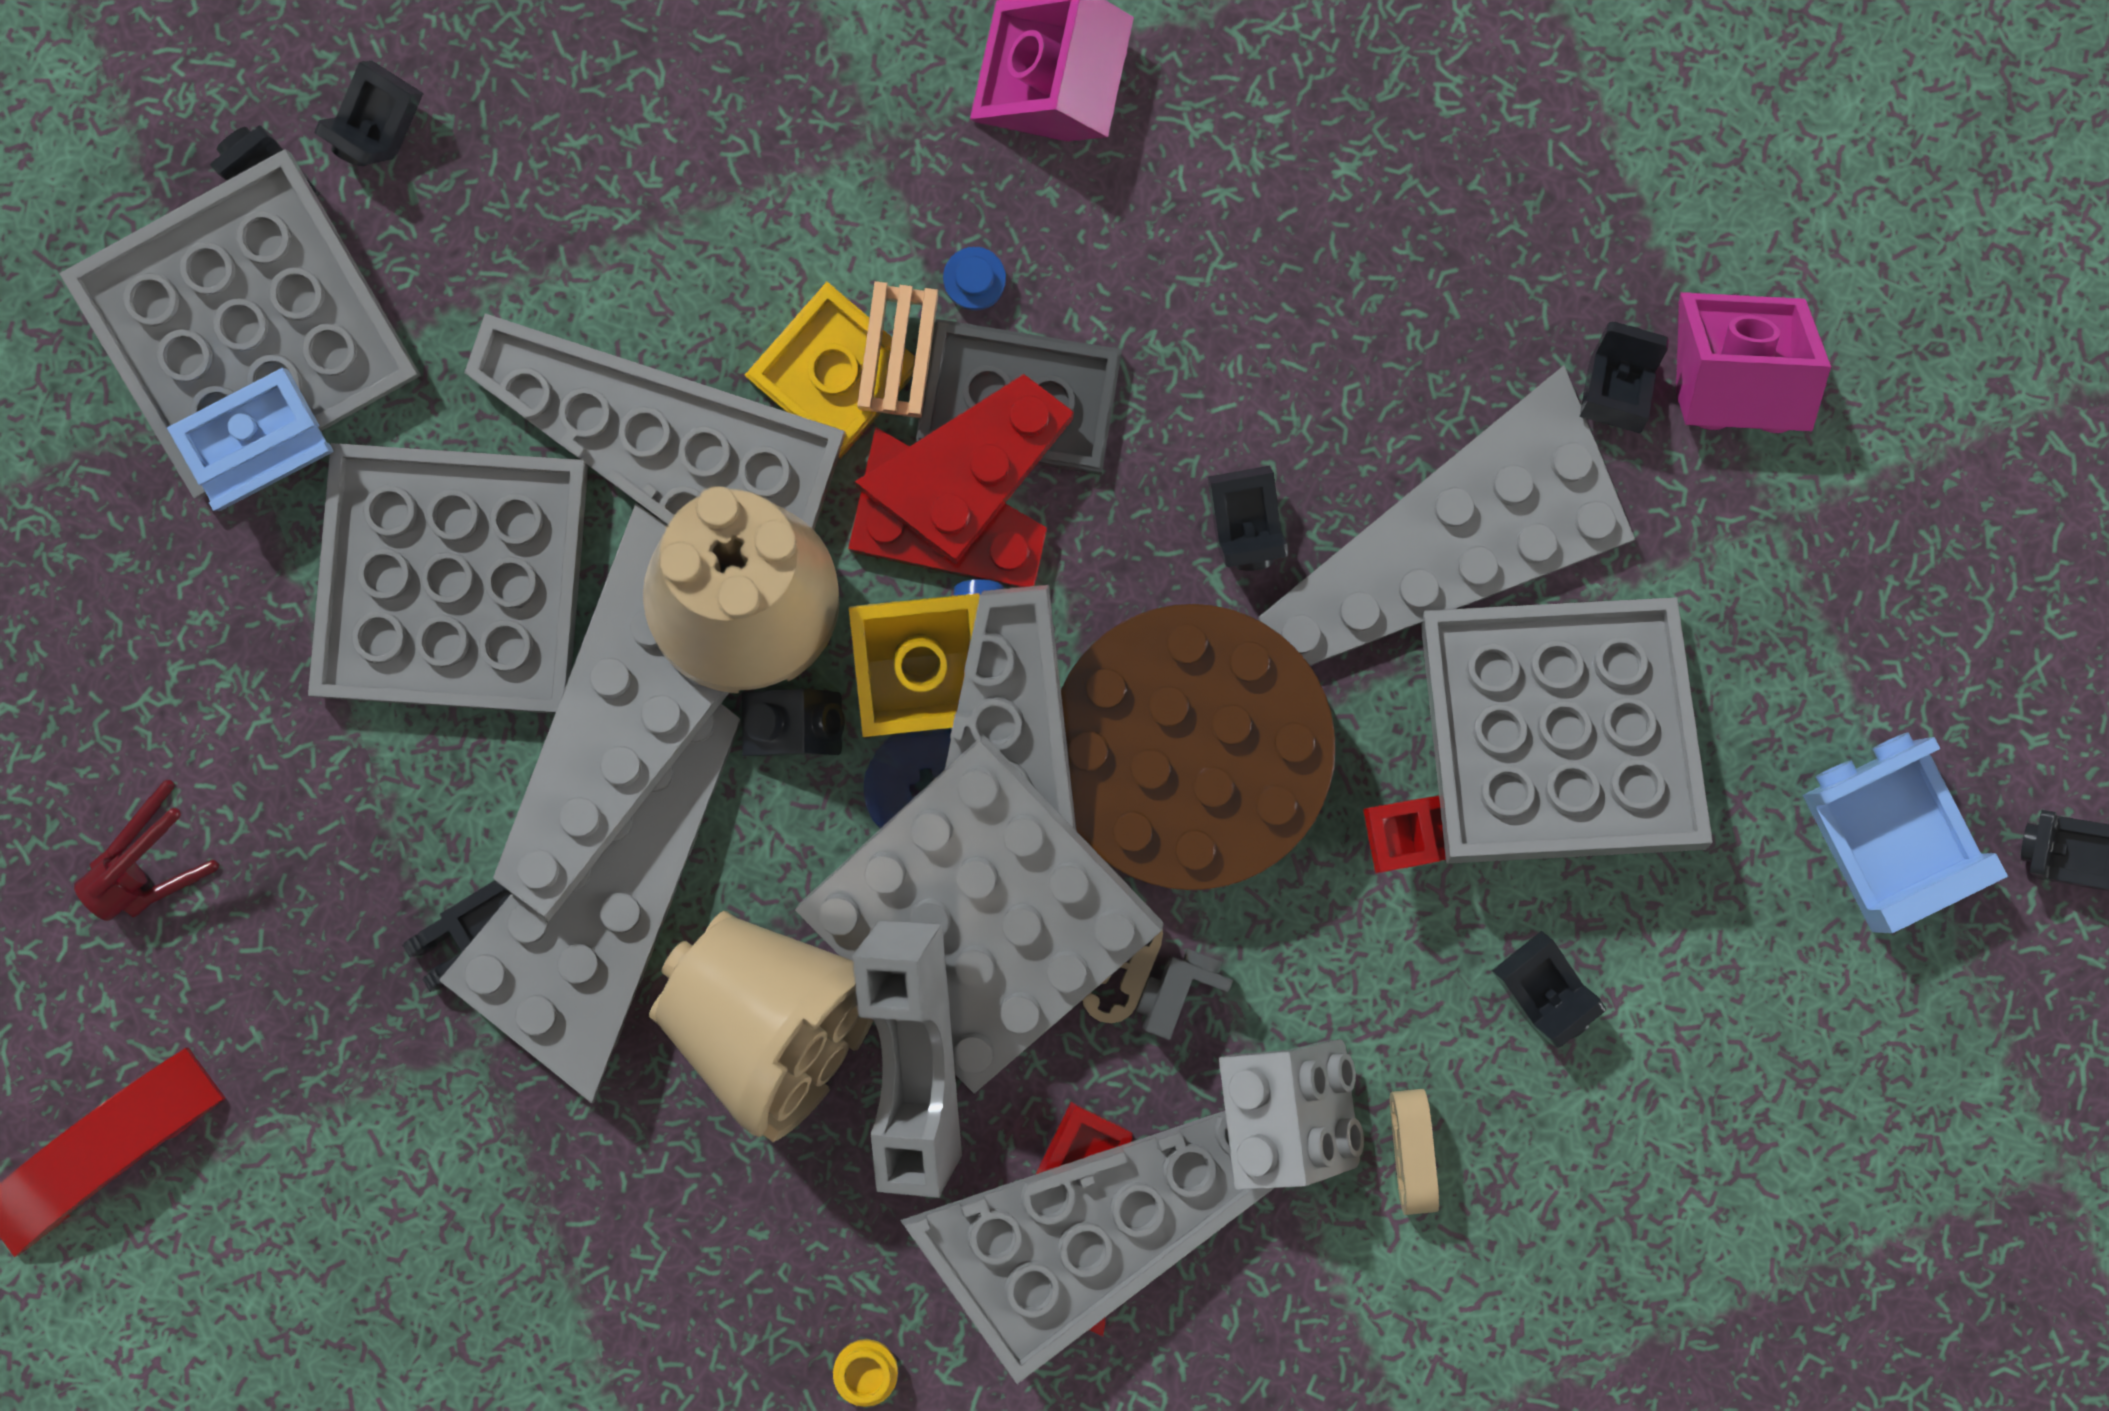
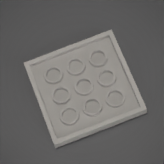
[59,149,421,499]
[308,443,589,714]
[1421,597,1713,864]
[795,734,1164,1094]

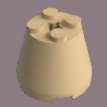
[643,486,840,693]
[649,911,873,1142]

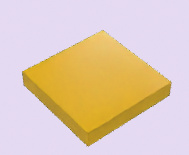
[745,282,915,459]

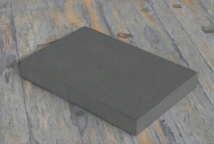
[915,319,1122,475]

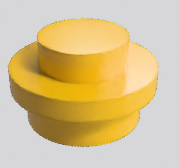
[833,1339,898,1407]

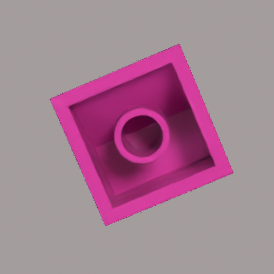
[970,0,1134,142]
[1676,292,1831,433]

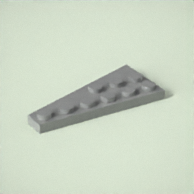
[464,313,846,530]
[1257,365,1635,666]
[493,503,729,921]
[945,585,1076,830]
[439,704,741,1103]
[901,1111,1274,1384]

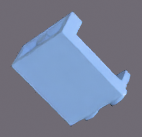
[1802,732,2008,933]

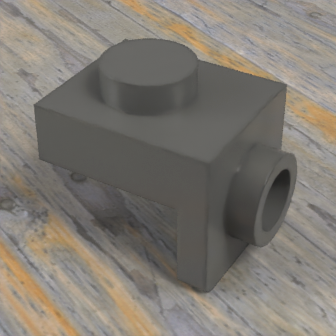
[1136,949,1233,1040]

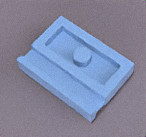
[167,368,334,511]

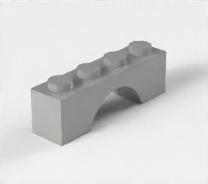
[852,921,962,1198]

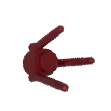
[74,780,219,921]

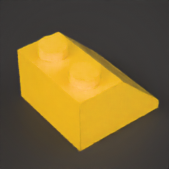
[849,593,980,737]

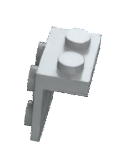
[1219,1039,1364,1190]

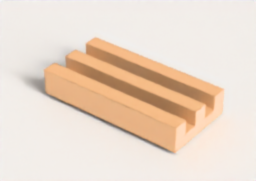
[857,281,939,418]

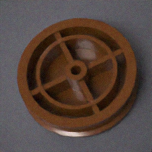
[1061,604,1335,890]

